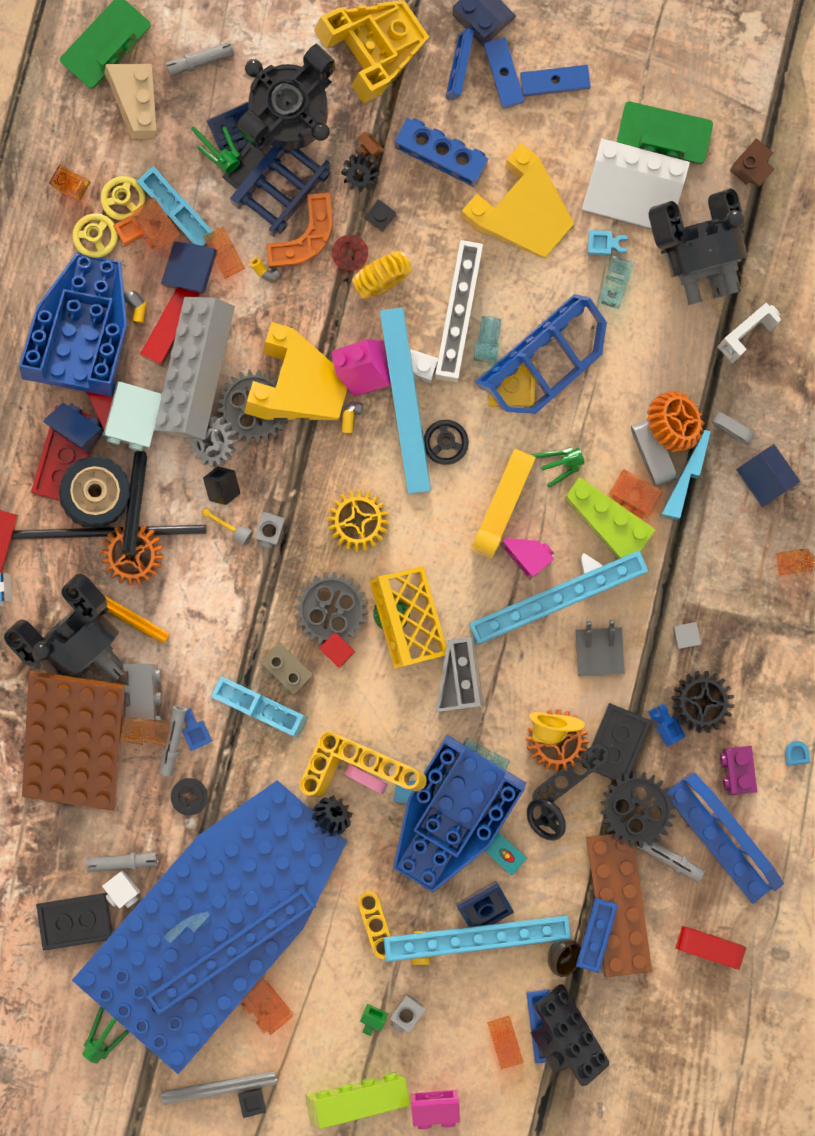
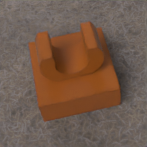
[355,132,385,158]

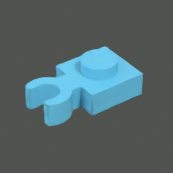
[587,230,628,256]

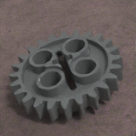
[216,369,289,444]
[294,572,369,645]

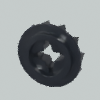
[171,778,208,815]

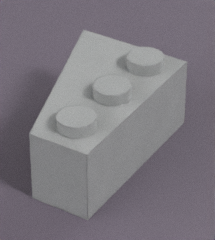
[435,637,484,713]
[123,664,162,735]

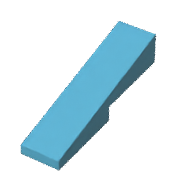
[136,166,215,246]
[660,430,711,520]
[211,676,308,738]

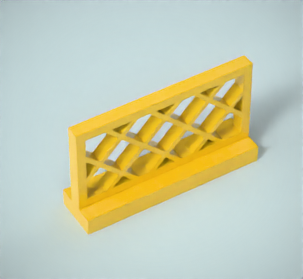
[369,566,447,670]

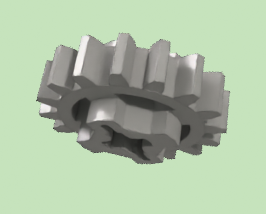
[189,416,238,467]

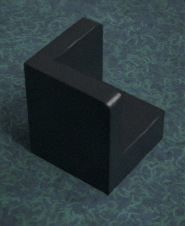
[203,466,240,505]

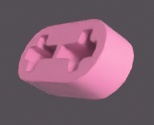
[344,764,388,794]

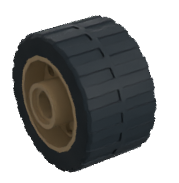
[59,456,130,529]

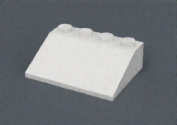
[582,138,690,229]

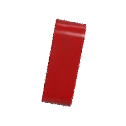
[675,926,747,970]

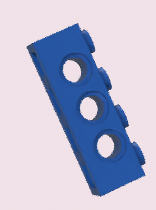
[395,118,488,188]

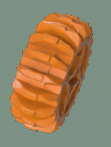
[646,390,705,452]
[101,524,164,585]
[526,709,589,772]

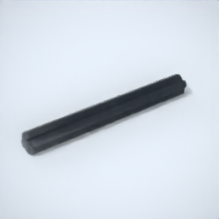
[122,451,147,556]

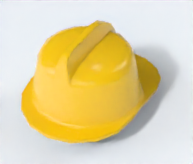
[529,712,585,744]

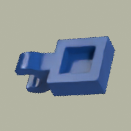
[648,703,686,747]
[182,708,213,751]

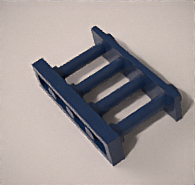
[230,147,331,237]

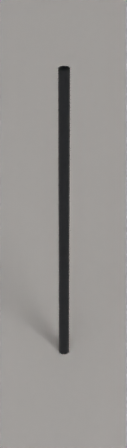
[12,525,207,540]

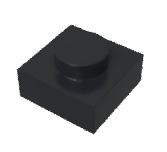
[365,199,396,232]
[238,1088,267,1118]

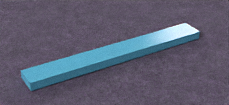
[380,307,432,494]
[469,550,649,645]
[383,915,571,962]

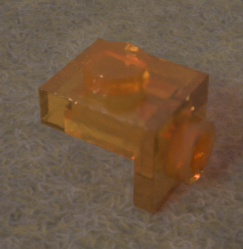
[49,164,91,202]
[776,549,815,576]

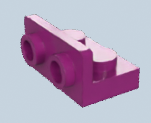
[720,746,757,796]

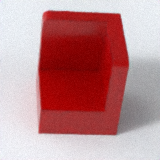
[319,633,355,669]

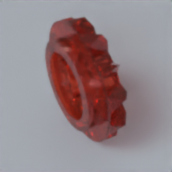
[332,235,368,271]

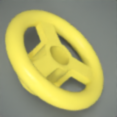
[101,176,146,221]
[73,213,118,258]

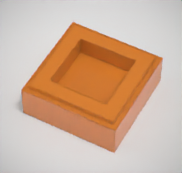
[113,215,144,246]

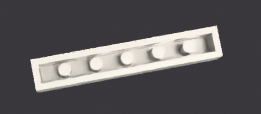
[435,240,483,383]

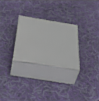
[673,622,701,649]

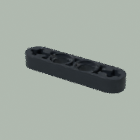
[532,743,609,807]

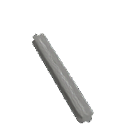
[161,1071,277,1105]

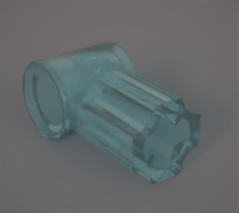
[474,316,501,364]

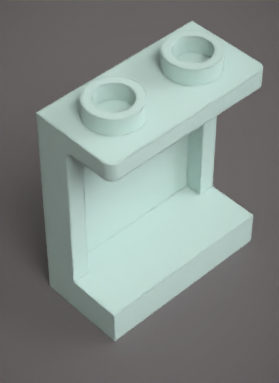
[101,381,162,451]

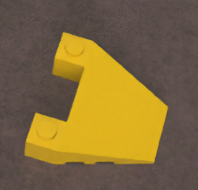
[314,1,429,104]
[461,142,574,258]
[244,322,347,420]

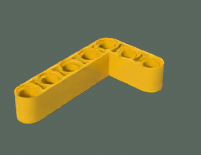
[470,448,536,560]
[300,732,426,798]

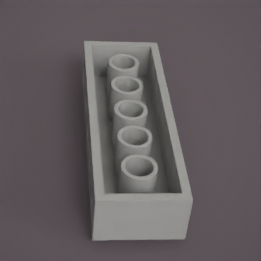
[154,297,235,440]

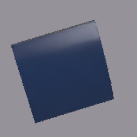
[206,102,265,154]
[161,241,218,294]

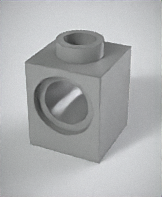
[255,512,286,549]
[390,993,426,1033]

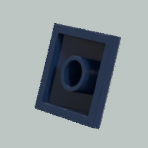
[736,444,800,507]
[456,881,514,927]

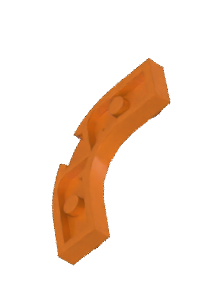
[266,193,333,268]

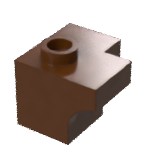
[730,138,774,188]

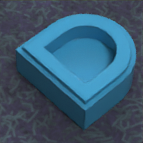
[785,741,810,766]

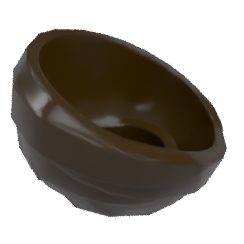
[547,939,581,977]

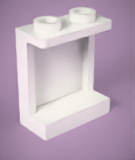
[718,302,781,364]

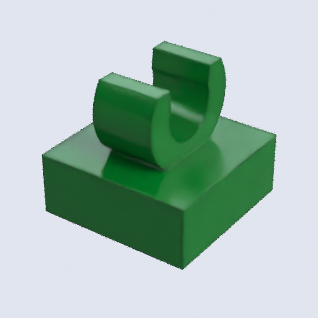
[360,1004,388,1036]

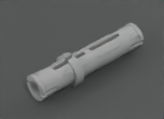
[165,41,234,77]
[158,706,187,776]
[637,840,705,883]
[86,852,158,872]

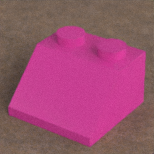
[331,339,391,397]
[501,538,554,580]
[411,1090,460,1129]

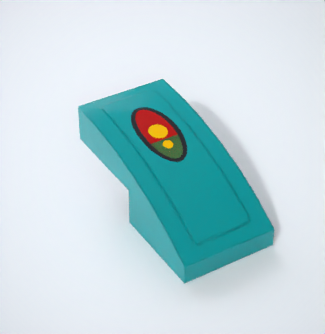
[485,832,527,875]

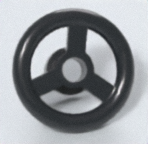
[424,420,469,465]
[526,798,566,841]

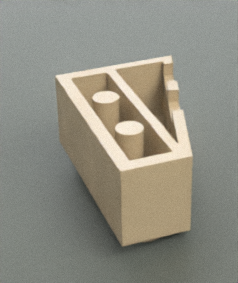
[104,64,156,139]

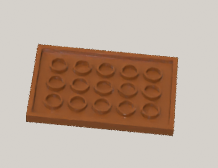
[22,671,125,811]

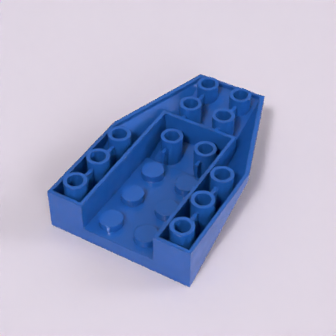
[19,253,127,397]
[393,735,526,893]

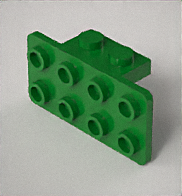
[60,0,151,89]
[616,101,713,164]

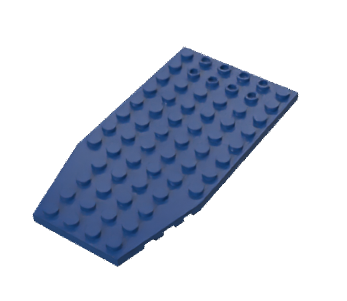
[72,780,347,1075]

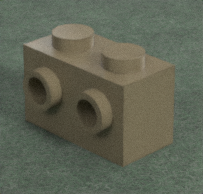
[260,642,314,695]

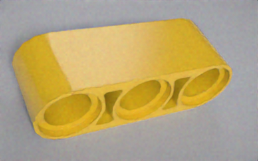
[358,891,391,959]

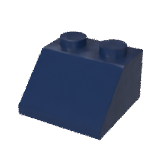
[452,0,516,47]
[43,403,104,454]

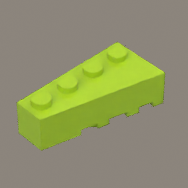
[564,477,656,559]
[305,1072,411,1129]

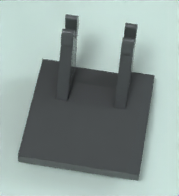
[575,620,624,676]

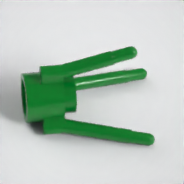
[191,126,241,174]
[530,447,585,487]
[82,1007,129,1064]

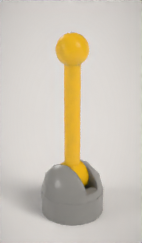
[202,508,253,547]

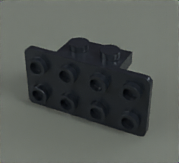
[530,984,609,1086]

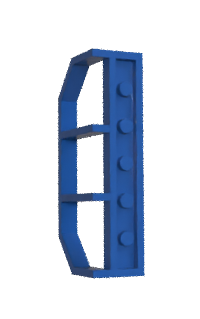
[475,294,607,414]
[666,772,784,904]

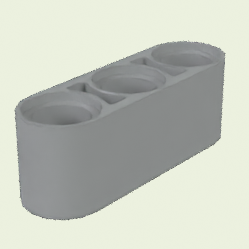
[631,420,677,487]

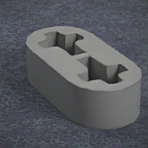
[712,412,755,445]

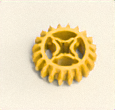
[352,251,412,299]
[327,490,389,552]

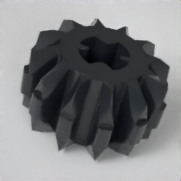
[341,152,380,192]
[312,795,353,837]

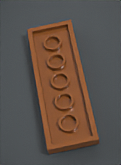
[586,831,652,978]

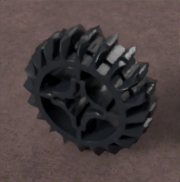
[671,671,734,733]

